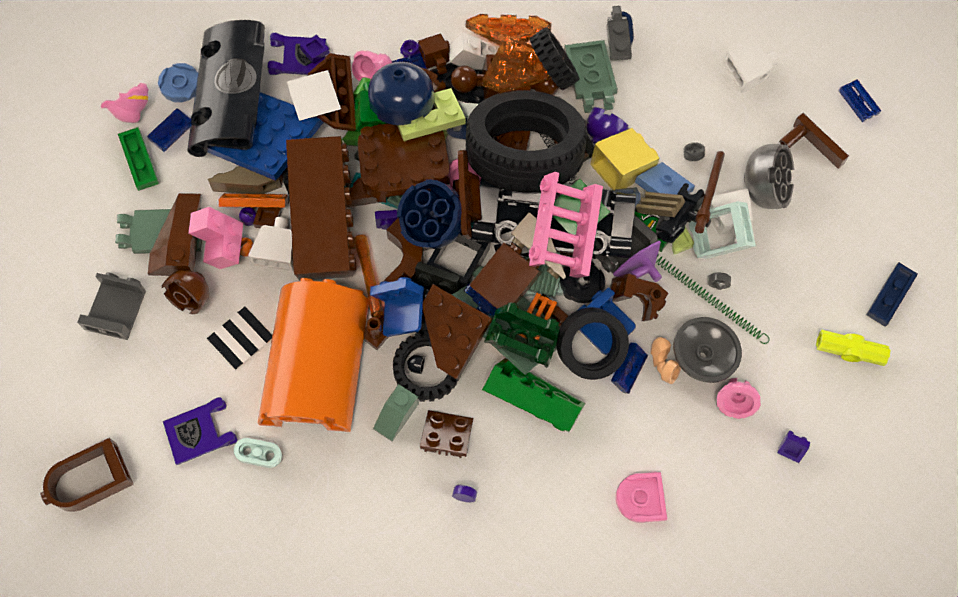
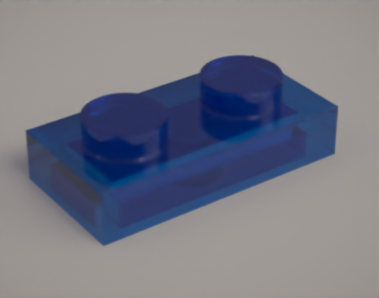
[147,108,191,152]

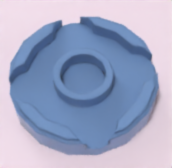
[158,63,198,102]

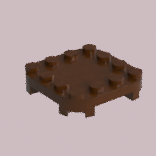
[358,124,450,203]

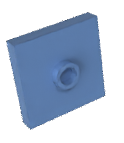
[635,162,695,195]

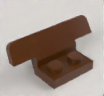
[455,150,481,239]

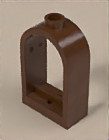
[40,438,134,512]

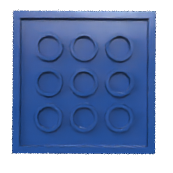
[207,92,324,181]

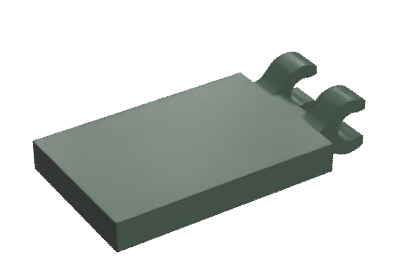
[564,40,618,113]
[115,208,202,254]

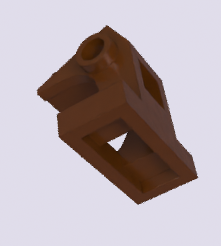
[610,274,669,322]

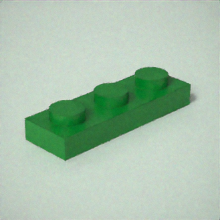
[118,127,159,191]

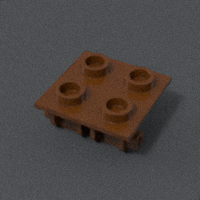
[419,410,474,458]

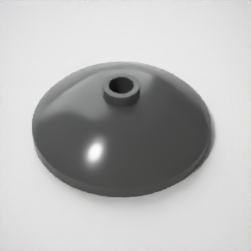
[673,317,742,383]

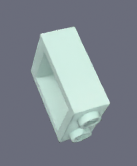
[689,201,756,259]

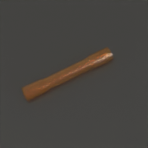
[354,234,384,318]

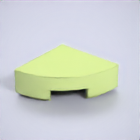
[672,226,694,255]

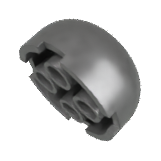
[744,144,794,209]

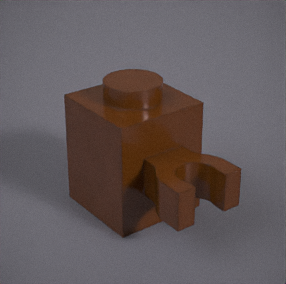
[418,33,450,75]

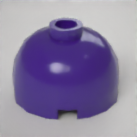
[586,107,629,144]

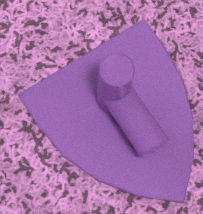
[613,241,662,282]

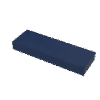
[866,262,918,327]

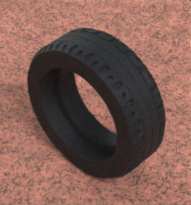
[466,90,587,193]

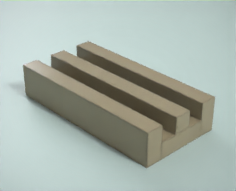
[635,192,685,217]

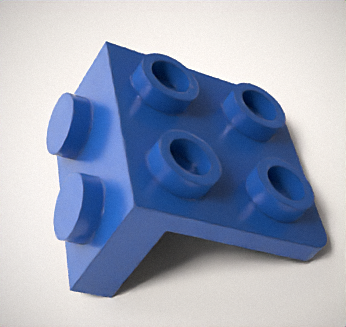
[370,277,423,337]
[577,287,636,355]

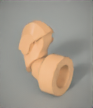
[651,337,681,384]

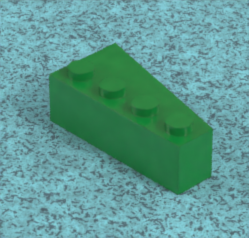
[482,358,586,432]

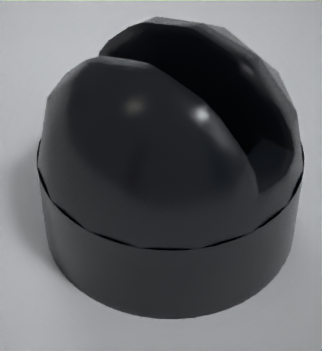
[407,355,425,374]

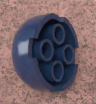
[368,62,434,125]
[397,179,462,249]

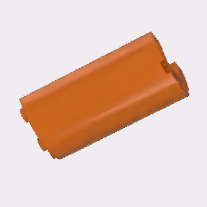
[257,278,369,432]

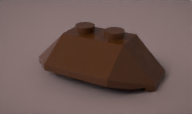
[307,53,356,131]

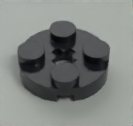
[560,261,605,303]

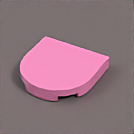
[615,472,667,523]

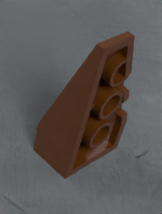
[148,193,202,276]

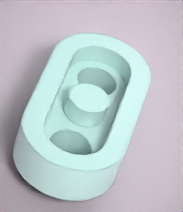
[234,438,282,468]

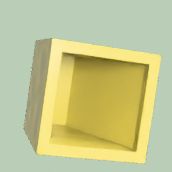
[590,128,660,190]

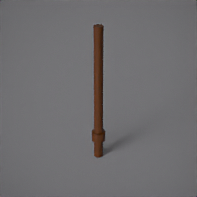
[695,151,725,234]

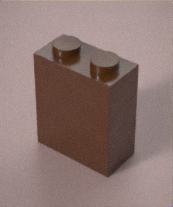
[470,242,543,309]

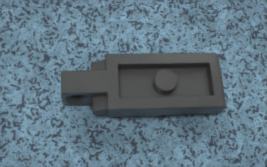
[606,6,632,60]

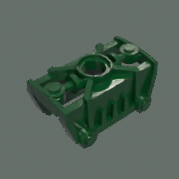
[484,303,560,368]

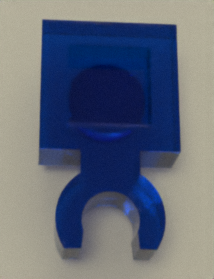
[464,283,497,316]

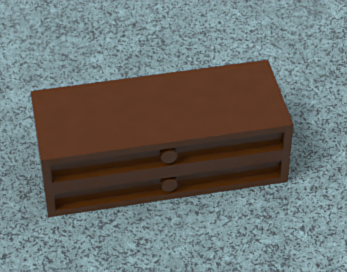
[286,136,357,281]

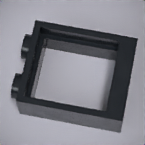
[427,231,490,289]

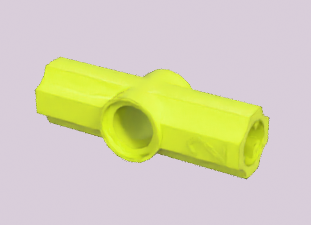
[816,330,891,366]

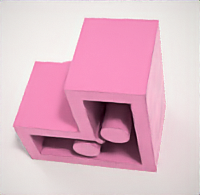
[188,207,243,269]

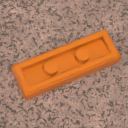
[219,193,288,208]

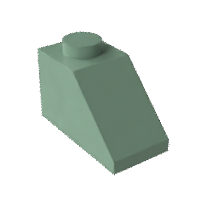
[373,384,419,442]

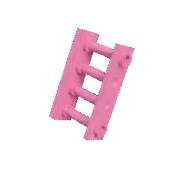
[529,172,603,278]

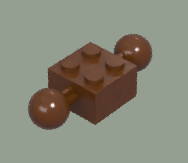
[451,54,559,100]

